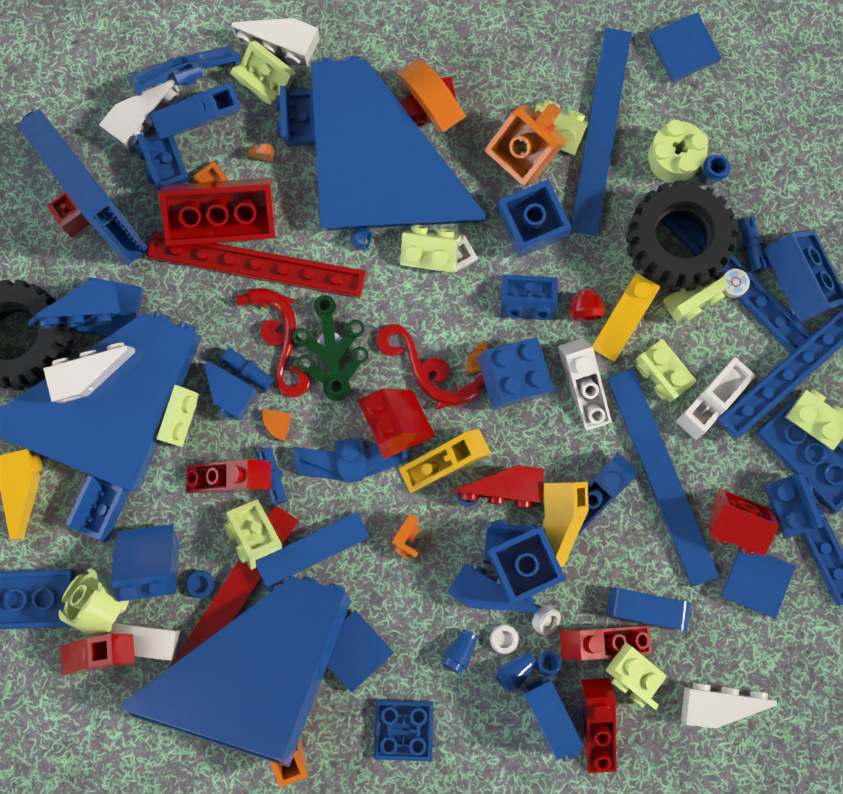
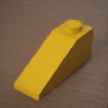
[592,273,660,362]
[399,429,491,494]
[0,449,43,541]

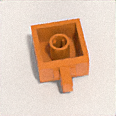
[484,103,568,186]

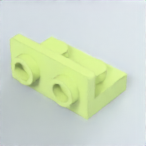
[636,339,697,403]
[224,499,282,570]
[605,642,667,710]

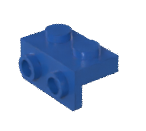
[276,86,316,146]
[135,133,190,190]
[66,474,130,543]

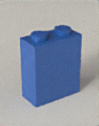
[111,524,179,602]
[520,677,584,761]

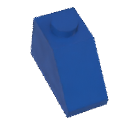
[205,360,258,421]

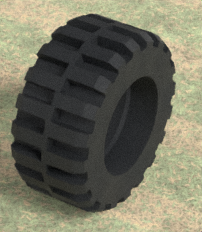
[626,180,738,292]
[0,279,73,390]

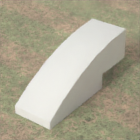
[675,357,756,440]
[109,622,180,661]

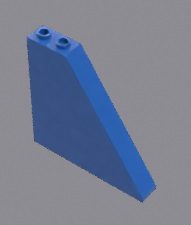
[311,56,485,231]
[17,108,148,266]
[0,311,202,492]
[120,576,351,767]

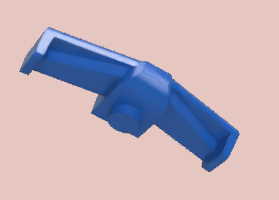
[129,46,241,96]
[293,438,408,483]

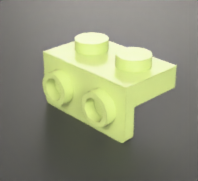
[230,41,296,105]
[535,100,589,155]
[400,225,462,273]
[663,277,729,323]
[157,385,200,447]
[785,389,843,450]

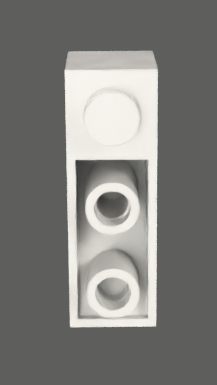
[231,18,320,66]
[99,80,180,152]
[557,338,612,431]
[43,343,135,403]
[681,683,777,729]

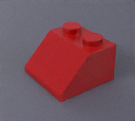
[357,388,435,460]
[708,488,779,556]

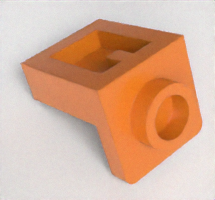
[391,513,421,560]

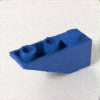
[150,82,241,140]
[28,281,121,329]
[578,452,638,535]
[447,562,539,612]

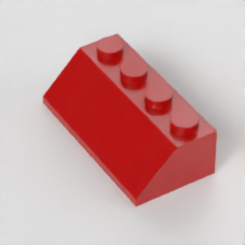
[158,178,276,246]

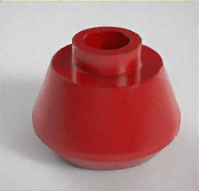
[568,290,606,321]

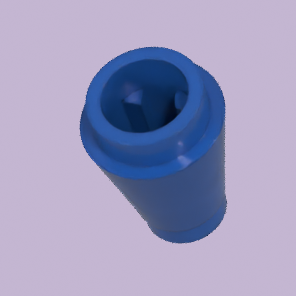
[702,155,730,185]
[441,629,478,675]
[494,652,538,693]

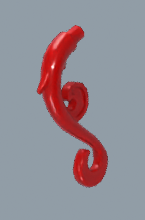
[235,288,310,398]
[376,324,485,410]

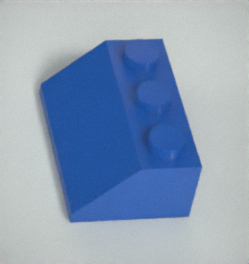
[764,229,843,323]

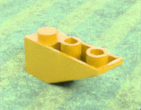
[542,482,589,567]

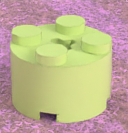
[648,120,708,183]
[59,569,129,637]

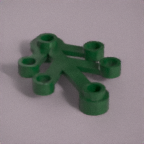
[293,295,369,401]

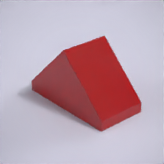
[46,192,90,238]

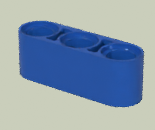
[606,587,692,631]

